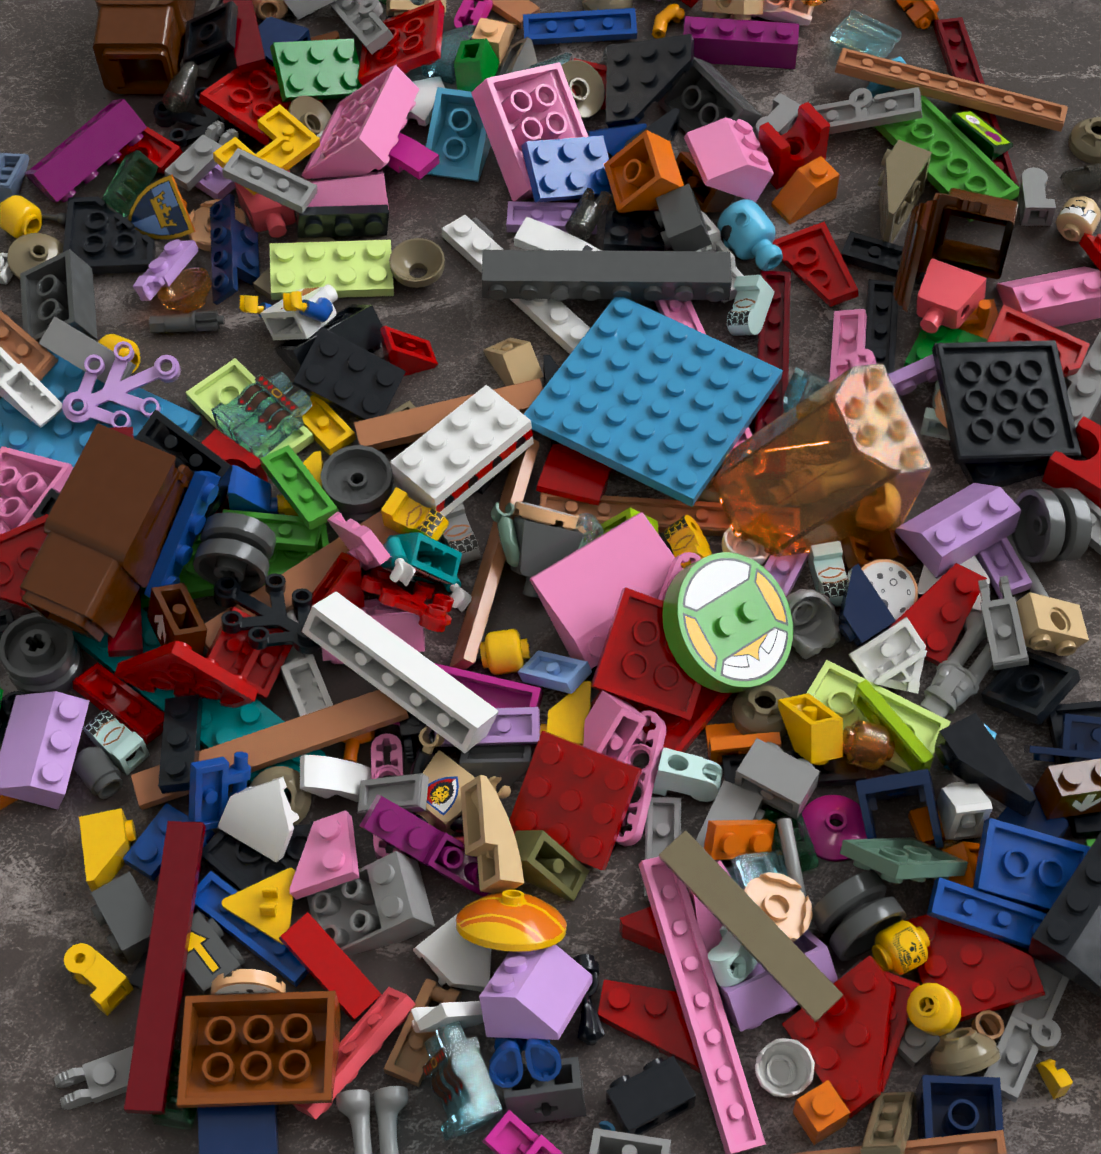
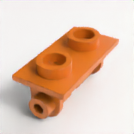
[895,0,940,29]

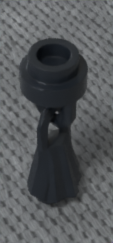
[573,954,605,1046]

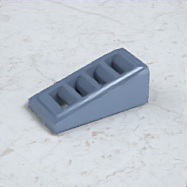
[0,153,29,203]

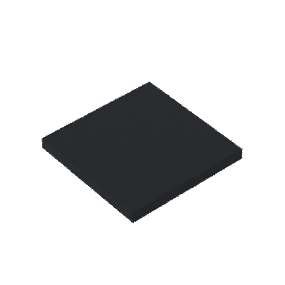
[932,340,1081,464]

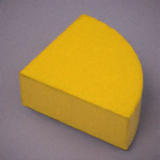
[1036,1059,1073,1100]

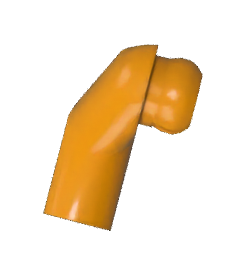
[652,3,685,39]

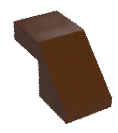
[840,528,918,570]

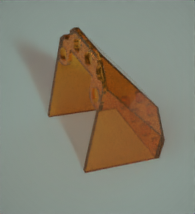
[713,363,932,557]

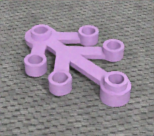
[62,341,181,428]

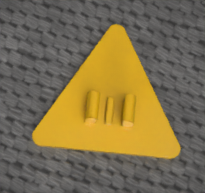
[221,868,295,945]

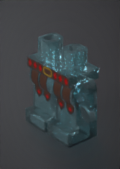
[211,371,312,459]
[422,1021,503,1141]

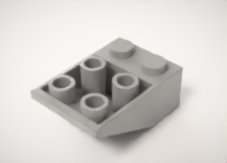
[307,851,435,956]

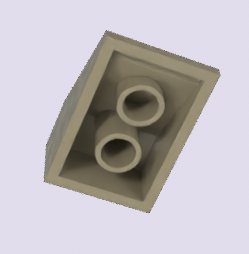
[878,139,932,243]

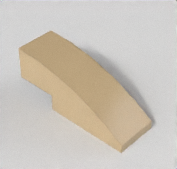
[460,775,524,893]

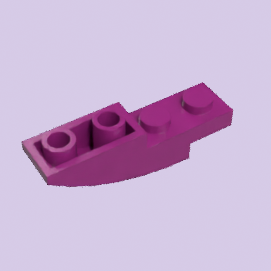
[359,794,488,897]

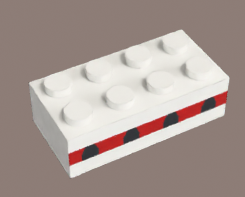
[390,385,534,517]

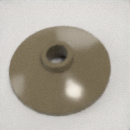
[561,60,605,118]
[288,96,331,138]
[7,233,63,280]

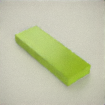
[853,679,934,771]

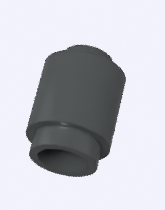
[73,747,123,799]

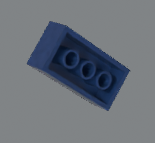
[916,1075,1004,1139]

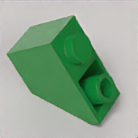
[454,38,500,92]

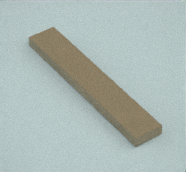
[659,830,843,1023]

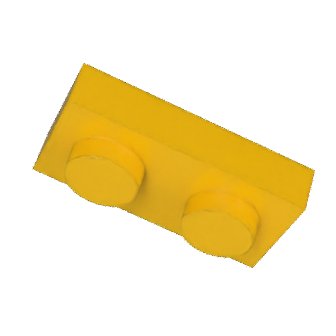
[292,395,356,456]

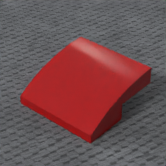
[536,444,613,506]
[205,607,293,699]

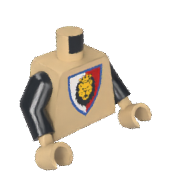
[410,727,511,836]

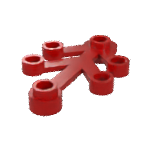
[360,566,454,632]

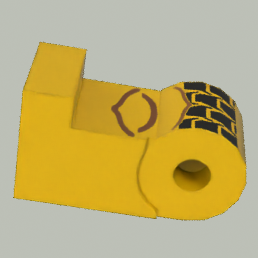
[381,487,449,541]
[664,514,712,568]
[64,943,133,1016]

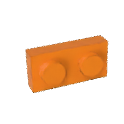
[704,819,776,860]

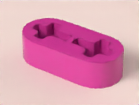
[454,0,493,39]

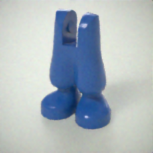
[489,1037,562,1088]

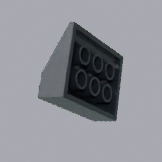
[1028,832,1101,998]

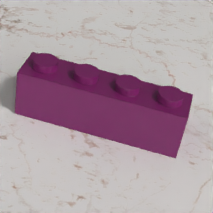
[683,16,799,69]
[24,99,147,203]

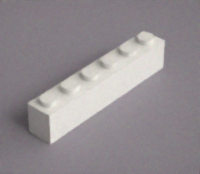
[302,592,499,753]

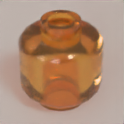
[843,720,895,770]

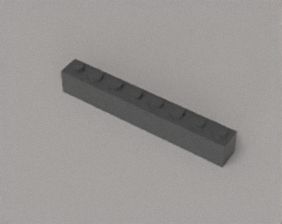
[482,250,732,302]

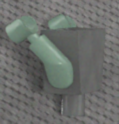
[491,502,591,598]

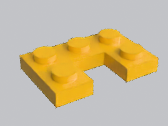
[213,104,320,195]

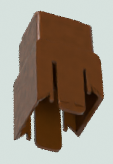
[93,0,196,94]
[20,423,193,642]

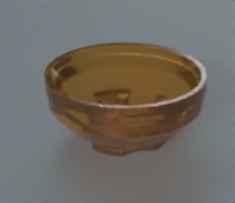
[157,268,212,313]

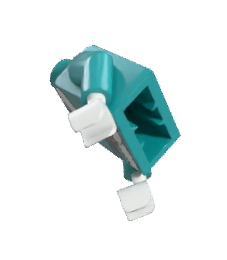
[381,532,472,612]

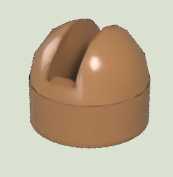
[972,1010,1004,1041]

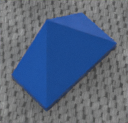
[586,123,647,156]

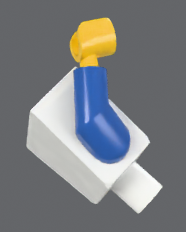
[240,284,338,340]

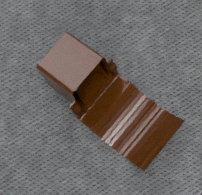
[893,188,1018,312]

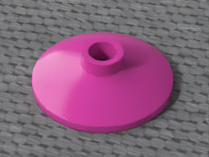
[799,795,867,862]

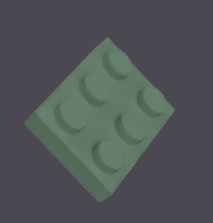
[840,837,968,883]

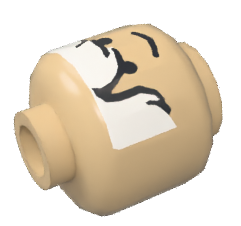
[1056,196,1101,242]

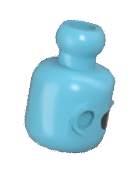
[717,199,783,271]

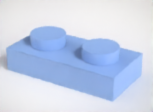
[518,650,592,694]

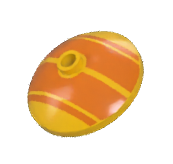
[456,889,567,952]

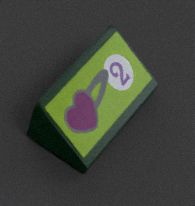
[951,110,1013,161]

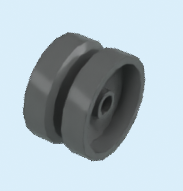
[320,445,395,524]
[1012,488,1092,563]
[193,512,276,591]
[0,612,84,694]
[812,870,907,961]

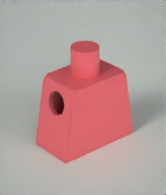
[234,169,296,238]
[916,258,987,334]

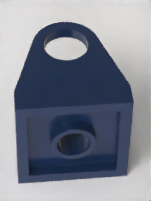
[856,769,944,849]

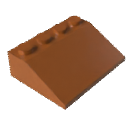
[176,991,341,1108]

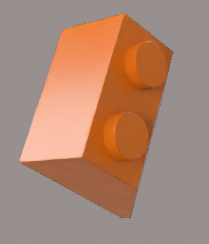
[604,130,684,213]

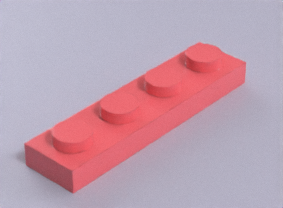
[293,987,416,1120]

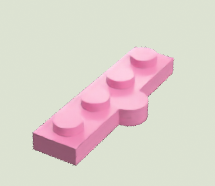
[827,309,876,419]

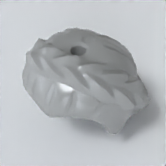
[786,589,841,659]

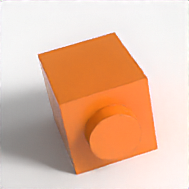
[793,1080,850,1145]

